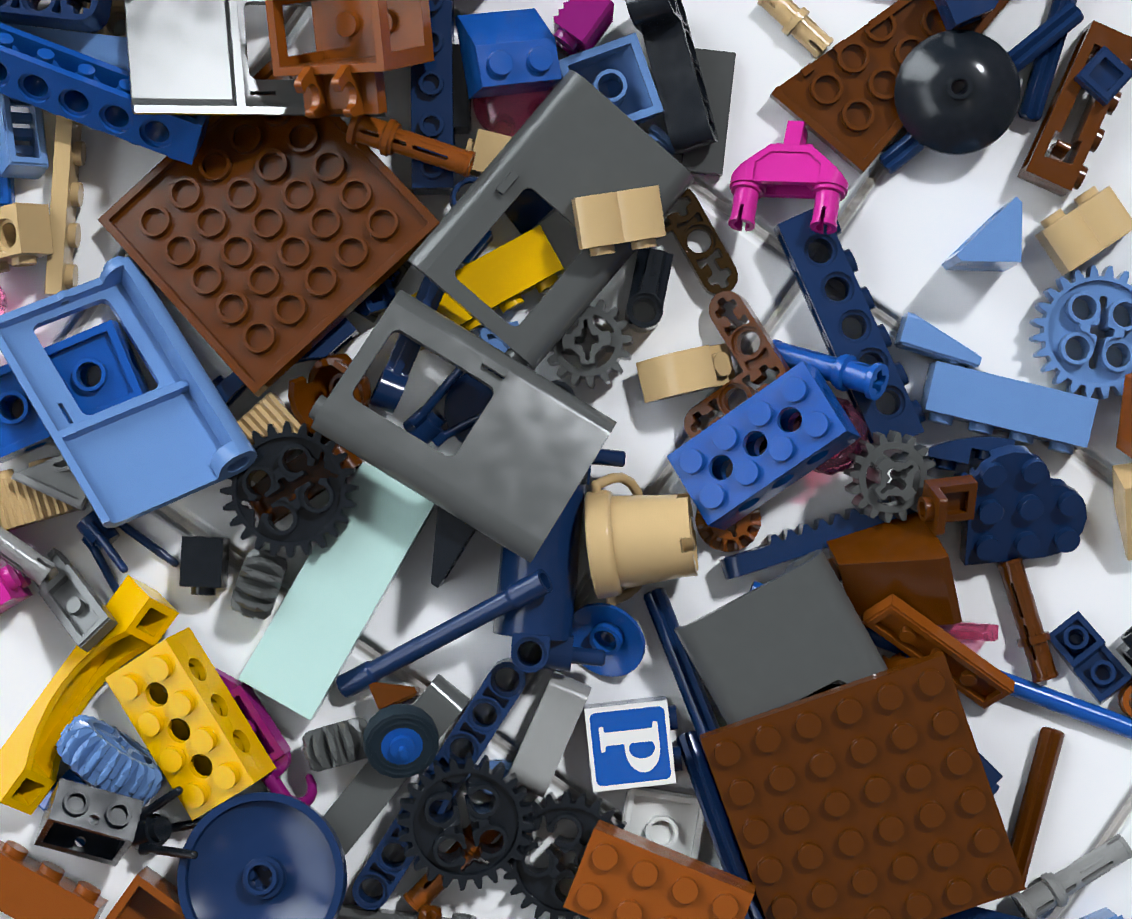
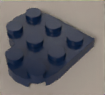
[959,445,1087,566]

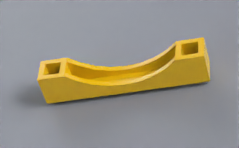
[0,575,179,815]

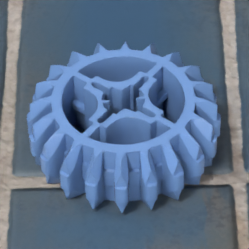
[56,715,165,806]

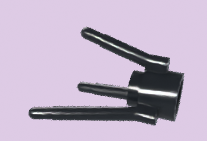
[131,786,202,859]

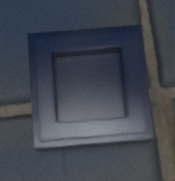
[1073,45,1132,107]

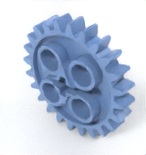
[1029,265,1132,399]

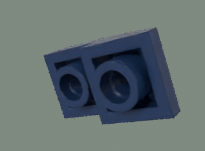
[923,437,1016,471]
[1048,611,1132,705]

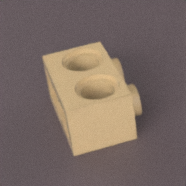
[0,202,54,273]

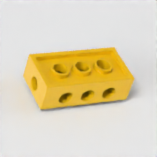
[104,627,276,821]

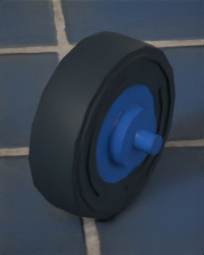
[363,704,439,778]

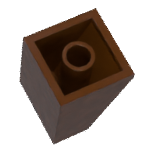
[826,512,962,628]

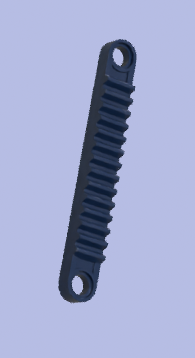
[719,467,978,580]

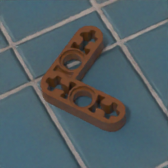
[684,291,790,439]

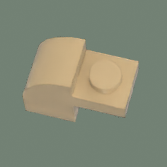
[636,343,735,403]

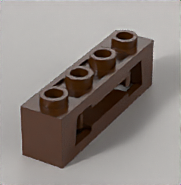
[1017,20,1132,197]

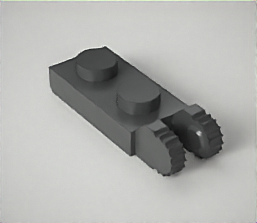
[35,548,118,652]

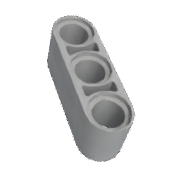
[507,670,592,798]

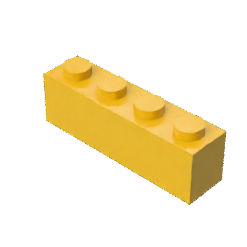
[411,225,564,353]

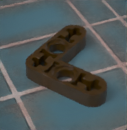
[634,189,738,296]

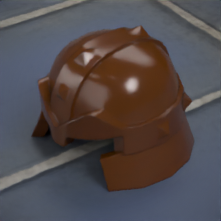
[288,353,372,439]

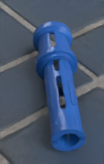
[772,339,889,401]

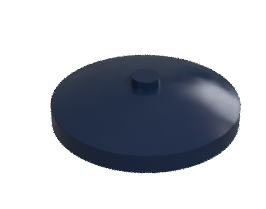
[177,792,347,919]

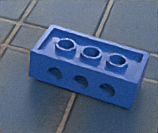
[0,320,150,463]
[667,361,861,530]

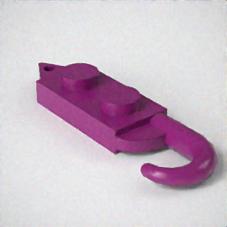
[216,668,317,805]

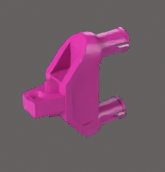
[728,121,849,234]

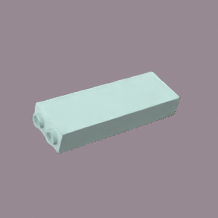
[238,462,436,720]

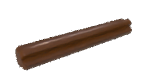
[1010,727,1065,884]

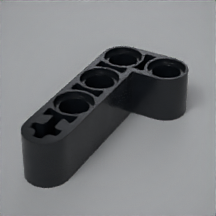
[625,0,718,155]

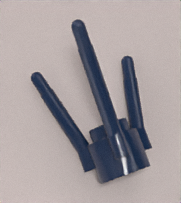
[403,368,482,448]
[76,510,179,593]

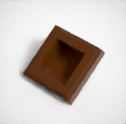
[369,682,421,710]

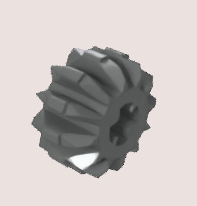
[230,548,288,620]
[302,717,367,772]

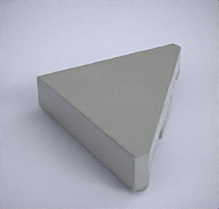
[11,455,89,510]

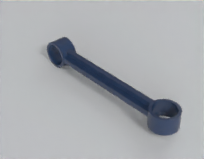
[369,177,477,415]

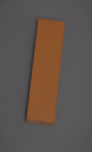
[862,593,1015,709]

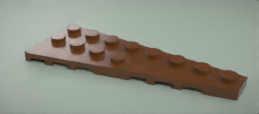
[769,0,1010,174]

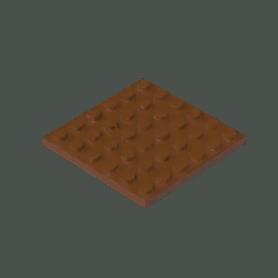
[98,60,440,398]
[699,651,1026,919]

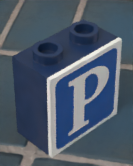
[584,696,683,792]

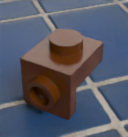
[917,475,978,536]

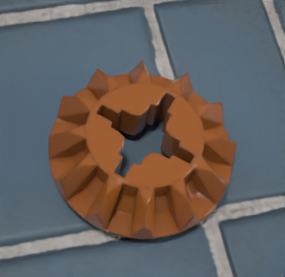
[695,507,761,552]

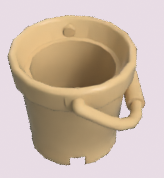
[584,472,698,606]

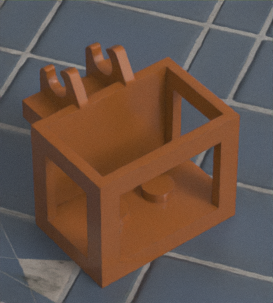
[265,0,434,119]

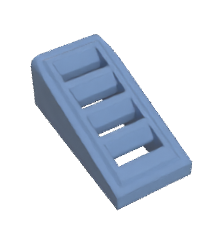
[0,93,49,179]
[894,312,982,369]

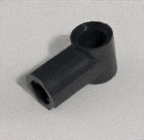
[625,248,674,333]

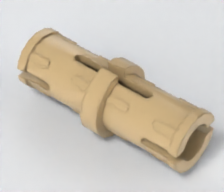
[757,0,834,59]

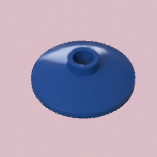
[572,603,645,677]

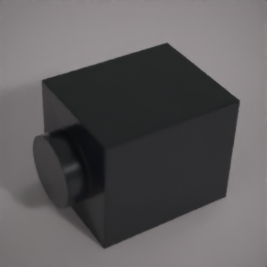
[179,536,230,596]

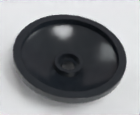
[894,30,1021,155]

